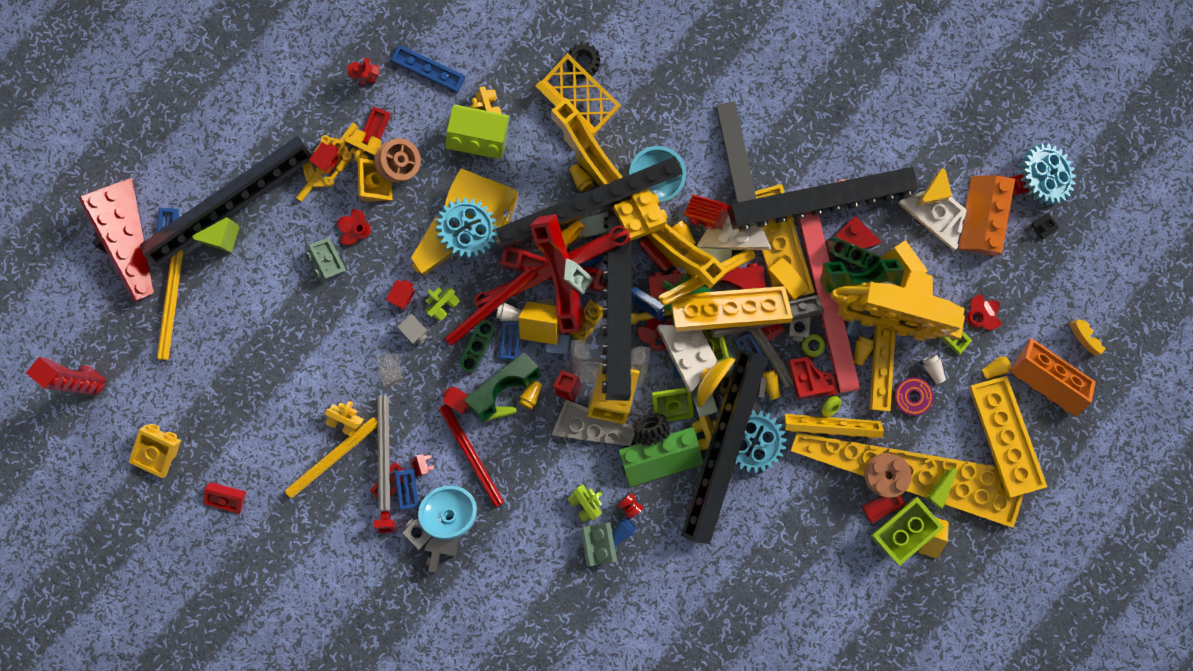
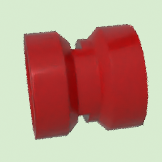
[617,493,644,520]

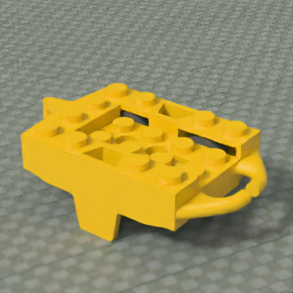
[830,270,965,341]

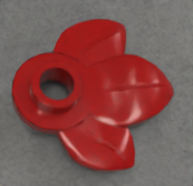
[336,209,371,245]
[966,294,1002,330]
[638,318,672,351]

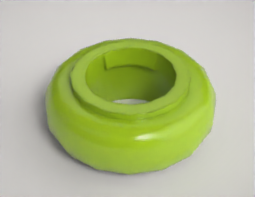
[801,334,825,357]
[821,396,841,417]

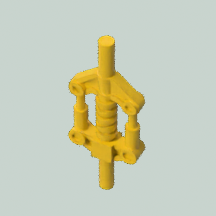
[296,122,358,202]

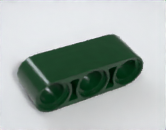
[826,236,881,270]
[460,320,495,374]

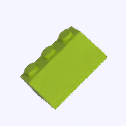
[445,105,509,160]
[869,497,944,566]

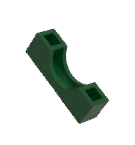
[820,259,904,293]
[464,353,541,424]

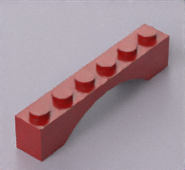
[530,214,587,333]
[500,247,606,293]
[648,263,766,301]
[26,357,107,395]

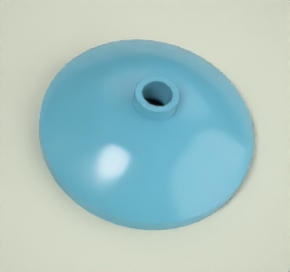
[629,146,686,203]
[418,486,477,540]

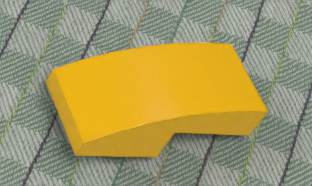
[767,257,808,300]
[567,300,603,344]
[1069,319,1106,356]

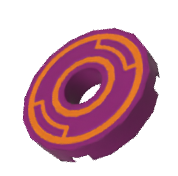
[894,377,934,416]

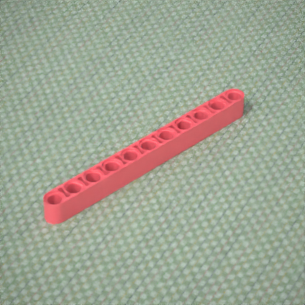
[798,214,859,394]

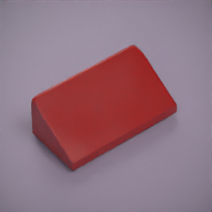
[639,238,673,273]
[203,482,246,514]

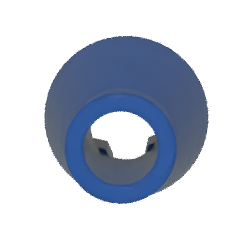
[612,518,637,547]

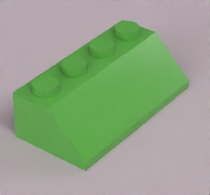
[619,427,703,487]

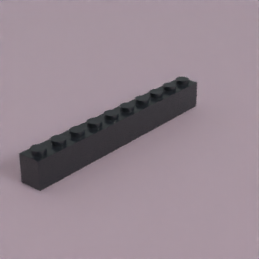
[140,136,312,268]
[495,156,683,251]
[727,167,919,232]
[602,210,631,401]
[681,349,768,544]

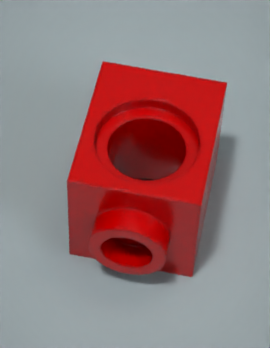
[309,141,342,175]
[386,279,416,310]
[553,370,582,402]
[442,386,468,415]

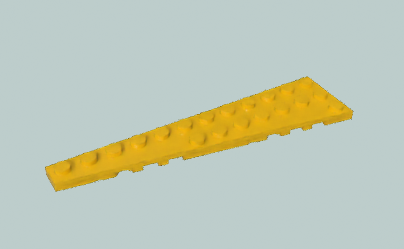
[790,433,1024,528]

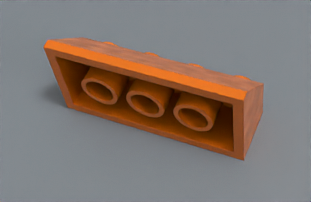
[958,175,1015,257]
[1011,338,1095,417]

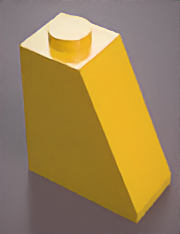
[411,216,457,276]

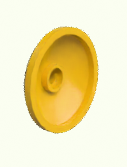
[697,358,735,408]

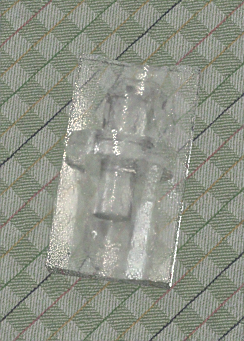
[377,352,404,390]

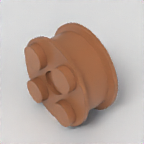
[375,138,421,183]
[864,453,911,498]

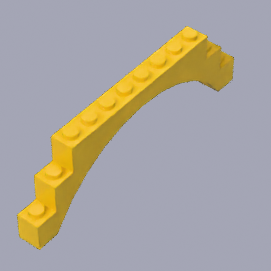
[551,98,728,289]

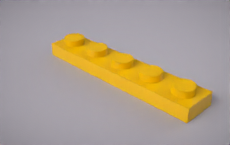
[869,326,896,412]
[784,414,884,438]

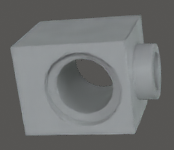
[397,314,429,345]
[787,317,810,342]
[403,518,432,550]

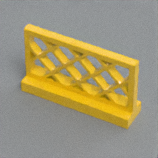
[535,53,621,137]

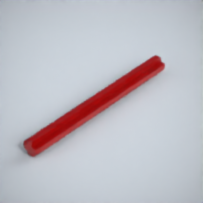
[445,267,536,346]
[439,404,504,507]

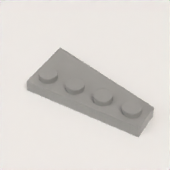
[552,400,635,446]

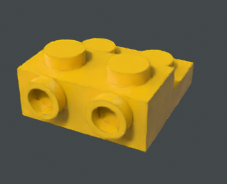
[613,189,667,241]
[129,424,181,478]

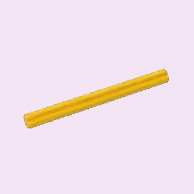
[157,249,183,360]
[659,250,755,305]
[285,418,378,498]

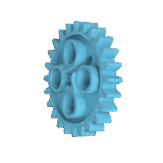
[1019,144,1076,205]
[435,198,498,260]
[735,410,787,473]

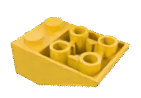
[587,363,640,425]

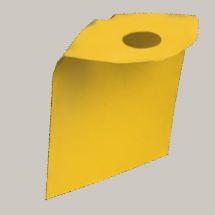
[445,168,518,233]

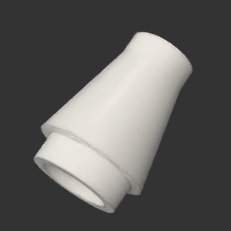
[496,303,522,321]
[922,354,946,384]

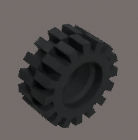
[567,42,600,79]
[633,413,670,446]

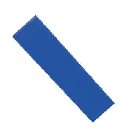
[390,44,466,94]

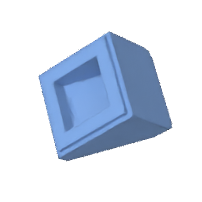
[845,320,861,339]
[546,334,571,354]

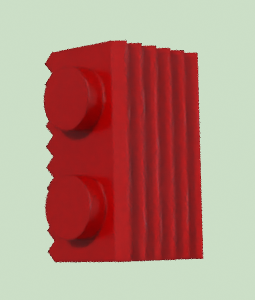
[684,194,729,231]

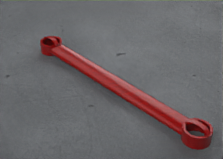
[475,226,631,309]

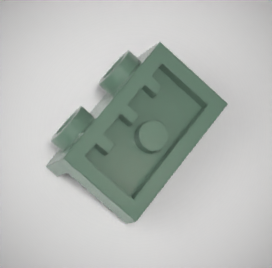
[305,237,346,284]
[581,522,617,567]

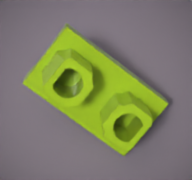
[425,287,460,321]
[568,484,602,522]

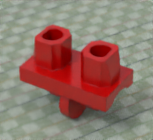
[347,58,379,86]

